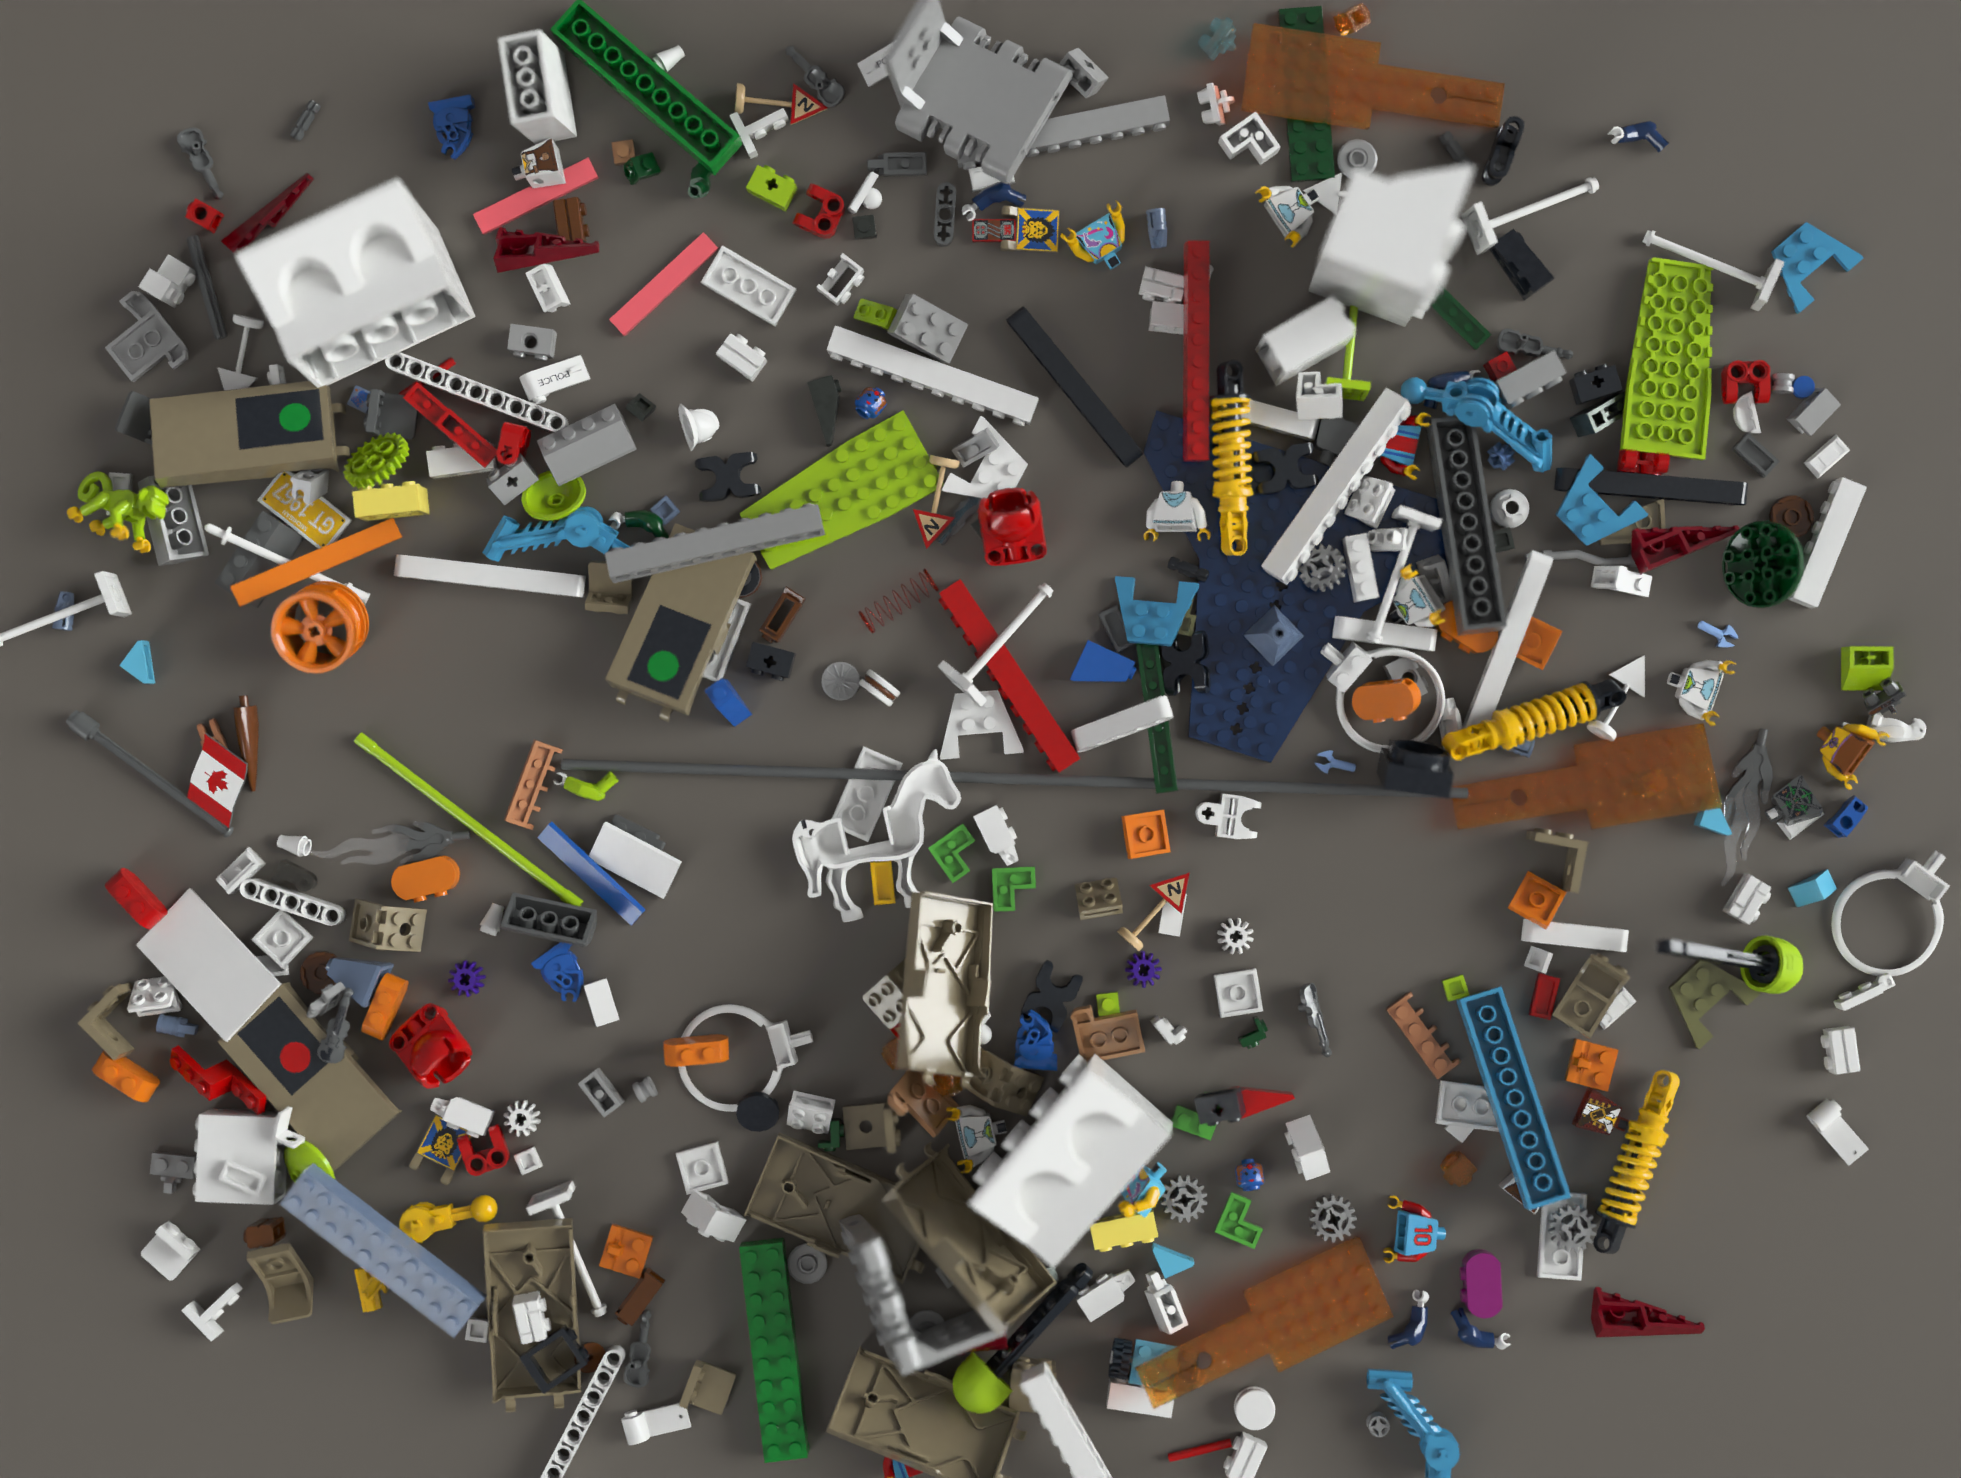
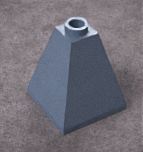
[1243,605,1304,666]
[326,957,394,1007]

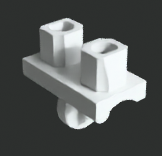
[1197,82,1235,126]
[1368,528,1409,552]

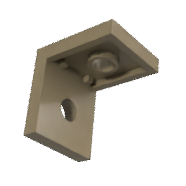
[1526,828,1588,893]
[349,899,427,952]
[77,983,135,1060]
[961,1047,1045,1116]
[842,1102,901,1153]
[1008,1356,1056,1413]

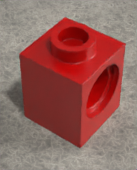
[185,198,224,233]
[1483,351,1517,383]

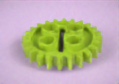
[343,432,410,489]

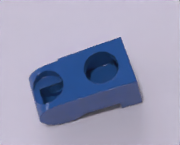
[1824,795,1868,838]

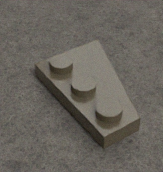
[1599,498,1665,545]

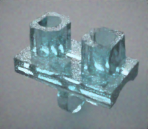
[1198,17,1237,61]

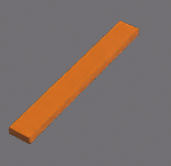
[230,518,402,607]

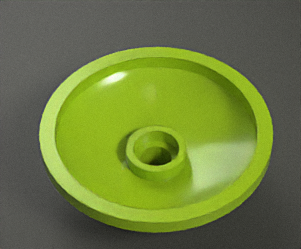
[521,471,586,521]
[283,1139,335,1183]

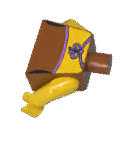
[1817,724,1890,790]

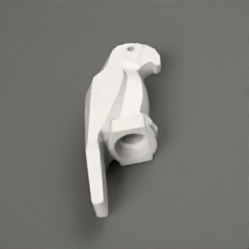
[1841,712,1926,742]

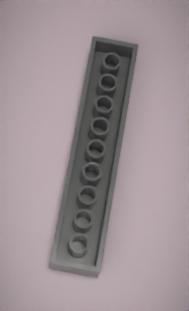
[1426,416,1507,636]

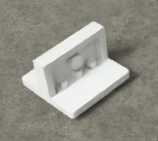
[1344,475,1395,529]
[127,976,182,1017]
[787,1091,836,1134]

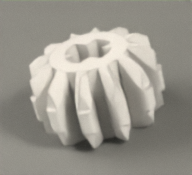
[1217,918,1254,954]
[503,1100,541,1137]

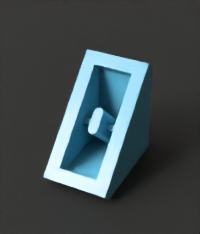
[119,640,155,684]
[1693,794,1732,836]
[1788,869,1837,907]
[1151,1243,1195,1279]

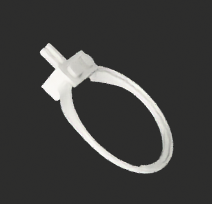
[1320,641,1445,753]
[1831,850,1950,976]
[678,1004,814,1112]

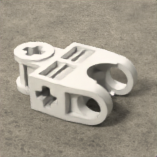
[1195,793,1262,839]

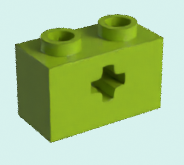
[746,165,798,212]

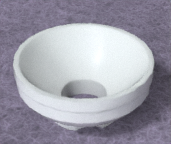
[1489,489,1529,528]

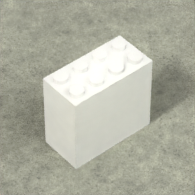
[498,29,577,145]
[1255,296,1356,386]
[193,1108,289,1205]

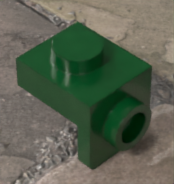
[623,152,661,185]
[1238,1016,1268,1049]
[818,1118,845,1151]

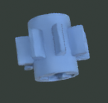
[1487,442,1515,470]

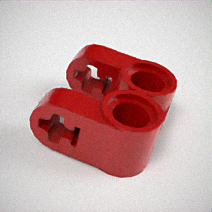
[792,183,845,239]
[1721,360,1771,404]
[496,422,531,465]
[1617,449,1670,475]
[457,1123,510,1176]

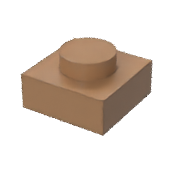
[611,139,636,166]

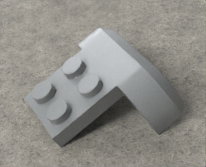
[105,291,189,382]

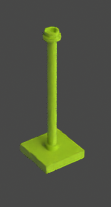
[1324,305,1371,401]

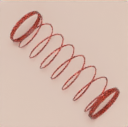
[858,569,939,634]

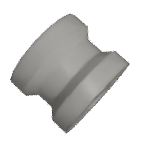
[1771,373,1795,394]
[632,1076,658,1103]
[1366,1411,1390,1437]

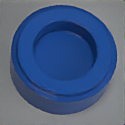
[1792,376,1815,398]

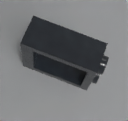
[519,1324,590,1394]

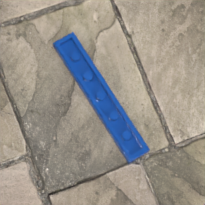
[537,822,646,926]

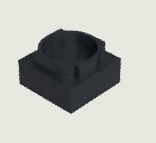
[1377,739,1454,799]

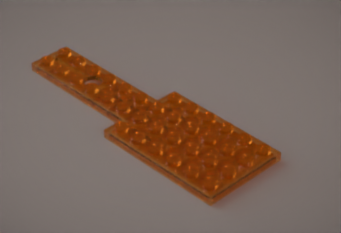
[1241,23,1505,130]
[1451,723,1722,830]
[1135,1237,1394,1409]

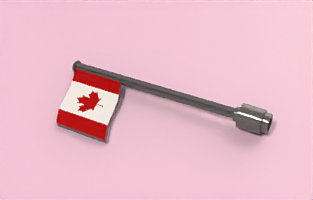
[66,710,248,837]

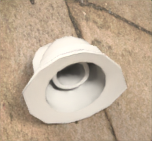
[678,404,719,451]

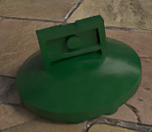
[1722,521,1804,608]

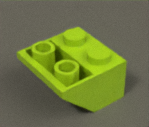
[1841,646,1894,691]

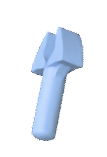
[1697,620,1738,648]
[1314,750,1356,774]

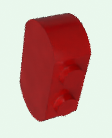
[105,868,168,929]

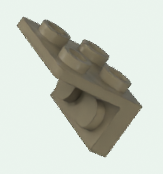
[679,1359,736,1415]

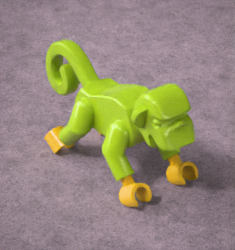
[67,471,169,553]

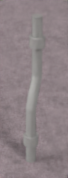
[1525,550,1637,567]

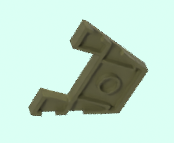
[1668,960,1761,1050]

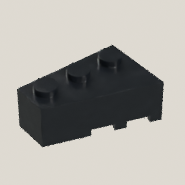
[1489,229,1555,301]

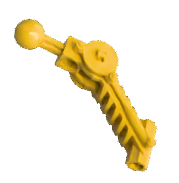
[354,1195,497,1312]

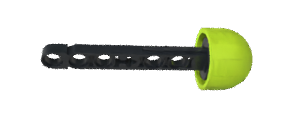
[1656,935,1803,994]
[953,1263,1093,1413]

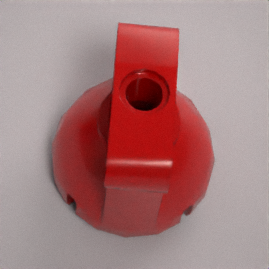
[978,488,1047,566]
[389,1003,472,1089]

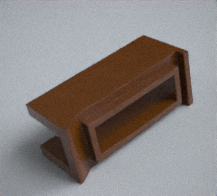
[759,586,806,643]
[615,1267,665,1326]

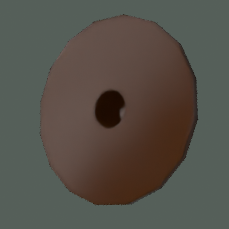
[574,1342,606,1373]

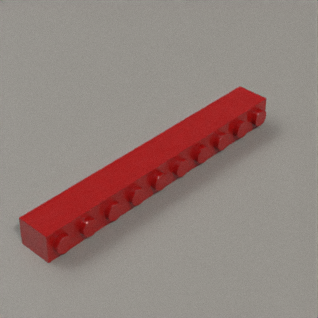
[1183,240,1210,462]
[938,579,1081,773]

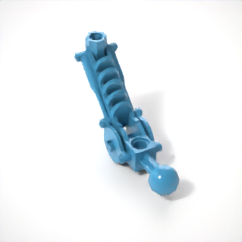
[1400,377,1552,473]
[482,506,630,562]
[1366,1368,1460,1478]

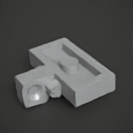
[150,1151,197,1194]

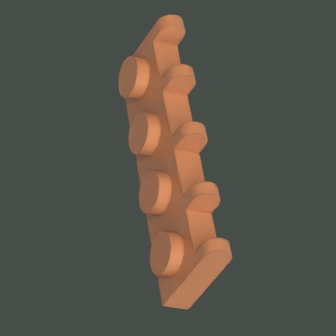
[504,739,563,830]
[1386,992,1461,1079]

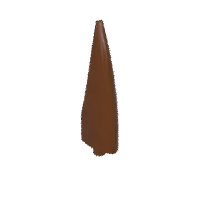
[233,695,259,792]

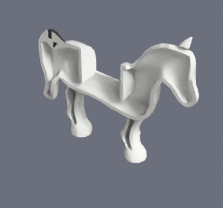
[792,749,961,922]

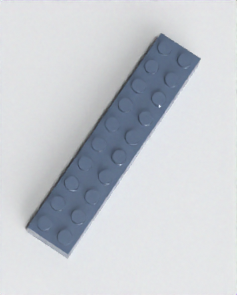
[280,1163,486,1337]

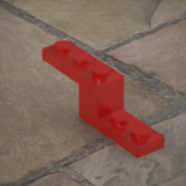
[403,382,497,468]
[170,1045,266,1115]

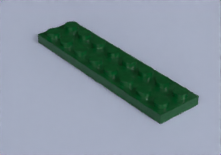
[1278,6,1335,183]

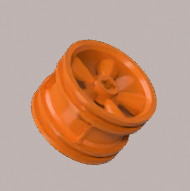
[271,581,369,673]

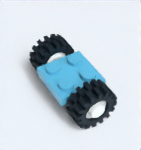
[1108,1338,1199,1392]

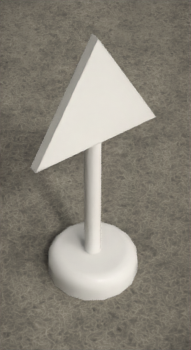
[1303,173,1346,215]
[217,314,264,391]
[1586,655,1645,741]

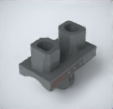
[1862,677,1907,716]

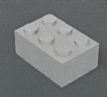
[887,294,968,363]
[1494,350,1566,410]

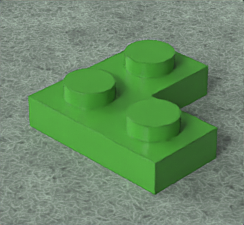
[928,823,975,883]
[992,866,1036,912]
[1171,1092,1222,1141]
[1214,1191,1263,1249]

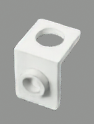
[272,1106,305,1148]

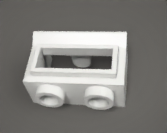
[816,253,864,306]

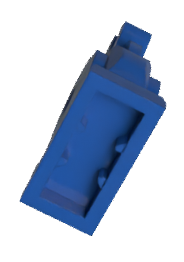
[428,94,475,160]
[531,942,584,1002]
[1014,1009,1057,1071]

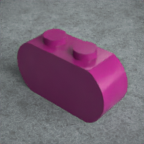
[1459,1249,1503,1318]

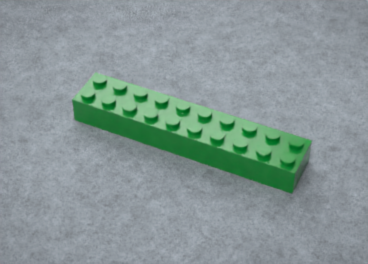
[550,0,743,176]
[739,1237,809,1463]

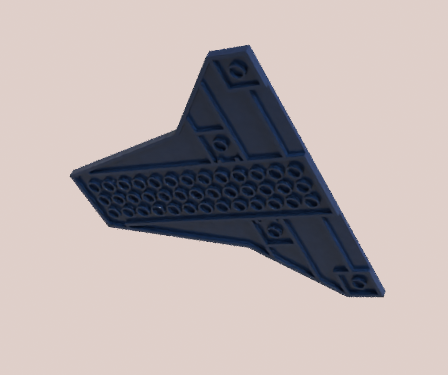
[1143,410,1447,763]

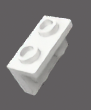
[1151,1016,1187,1045]

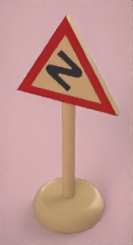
[734,83,828,125]
[913,455,960,549]
[1117,873,1190,951]

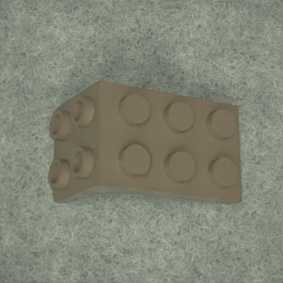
[1551,953,1630,1039]
[863,958,906,1029]
[247,1243,314,1324]

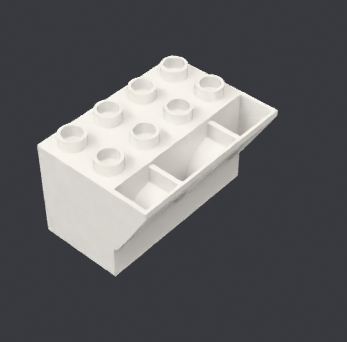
[1308,166,1474,327]
[235,178,476,388]
[969,1053,1173,1268]

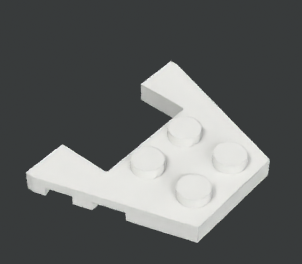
[941,416,1028,498]
[940,690,1024,760]

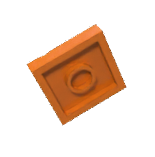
[1516,616,1563,670]
[1121,810,1171,859]
[1508,871,1567,930]
[1564,1038,1619,1092]
[599,1224,654,1279]

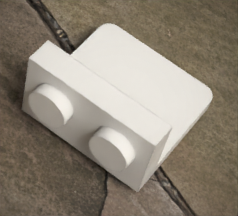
[141,1221,201,1281]

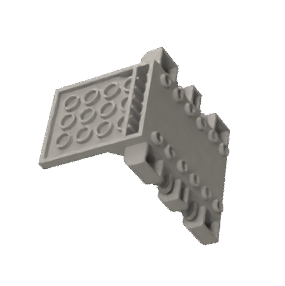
[883,0,1073,185]
[839,1214,1006,1376]

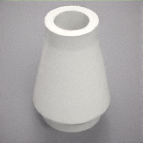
[652,45,685,73]
[277,835,312,857]
[479,903,505,936]

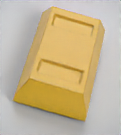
[870,861,896,905]

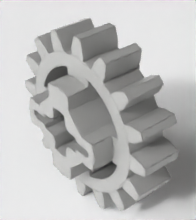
[1298,544,1347,592]
[1161,1175,1207,1223]
[1309,1194,1357,1243]
[1548,1204,1597,1252]

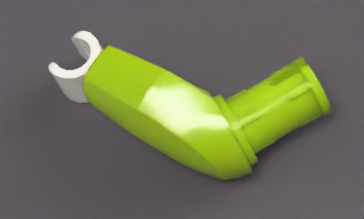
[553,771,619,801]

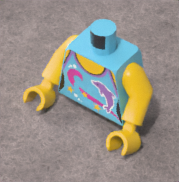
[1060,200,1125,270]
[1118,1162,1167,1217]

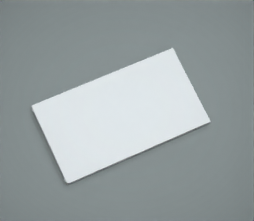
[136,888,281,1042]

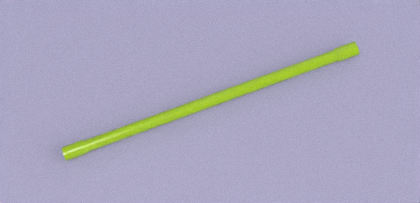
[354,732,584,906]

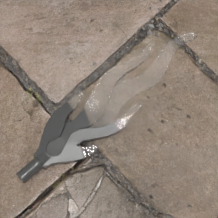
[1720,728,1773,886]
[310,821,471,865]

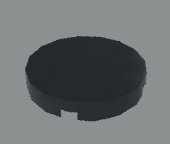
[736,1092,780,1132]

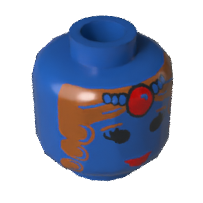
[855,387,887,419]
[1235,1159,1265,1191]

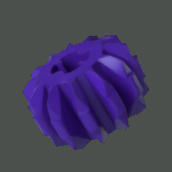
[1125,951,1162,988]
[448,960,486,997]

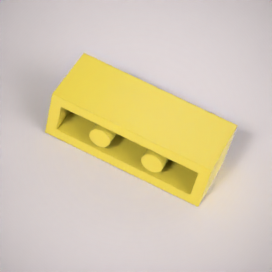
[1090,1209,1158,1252]

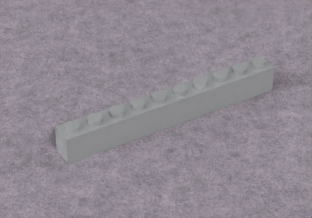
[957,95,1170,170]
[605,503,825,583]

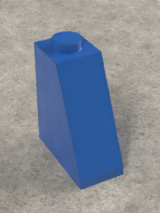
[1070,640,1137,682]
[704,678,752,727]

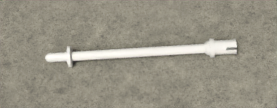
[204,524,370,605]

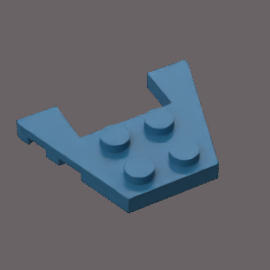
[1771,222,1864,314]
[1555,454,1649,546]
[1115,576,1199,646]

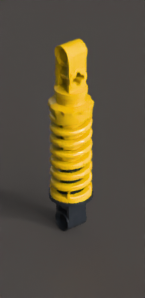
[1210,360,1253,556]
[1442,679,1627,760]
[1593,1070,1680,1254]

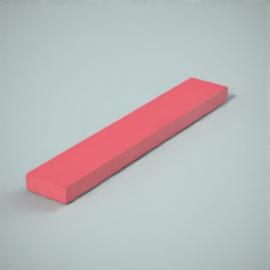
[473,157,599,235]
[609,232,719,336]

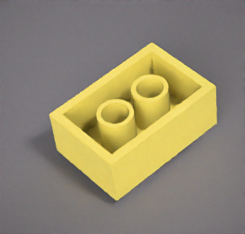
[352,481,430,521]

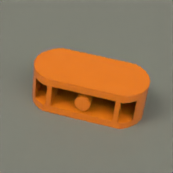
[1435,601,1499,654]
[1352,678,1421,723]
[391,855,460,903]
[361,972,409,1041]
[663,1034,729,1067]
[92,1050,160,1103]

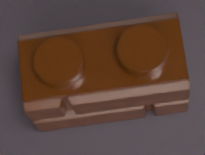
[553,197,590,243]
[243,1217,286,1249]

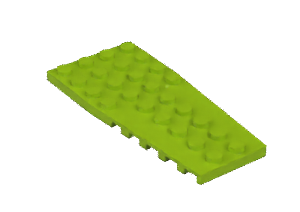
[1620,257,1714,461]
[740,410,944,570]

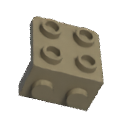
[585,560,633,614]

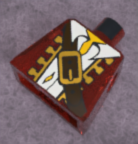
[1571,1087,1629,1135]

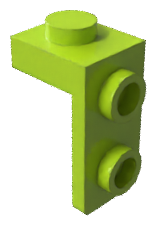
[853,299,898,331]

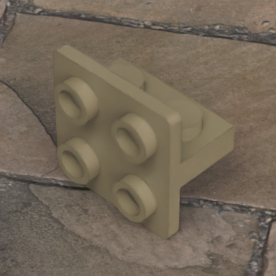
[1075,878,1123,920]

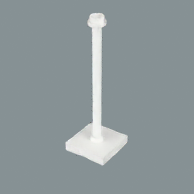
[1461,177,1599,255]
[1642,230,1784,311]
[1367,505,1442,644]
[0,571,132,647]
[938,583,1053,707]
[526,1180,607,1317]

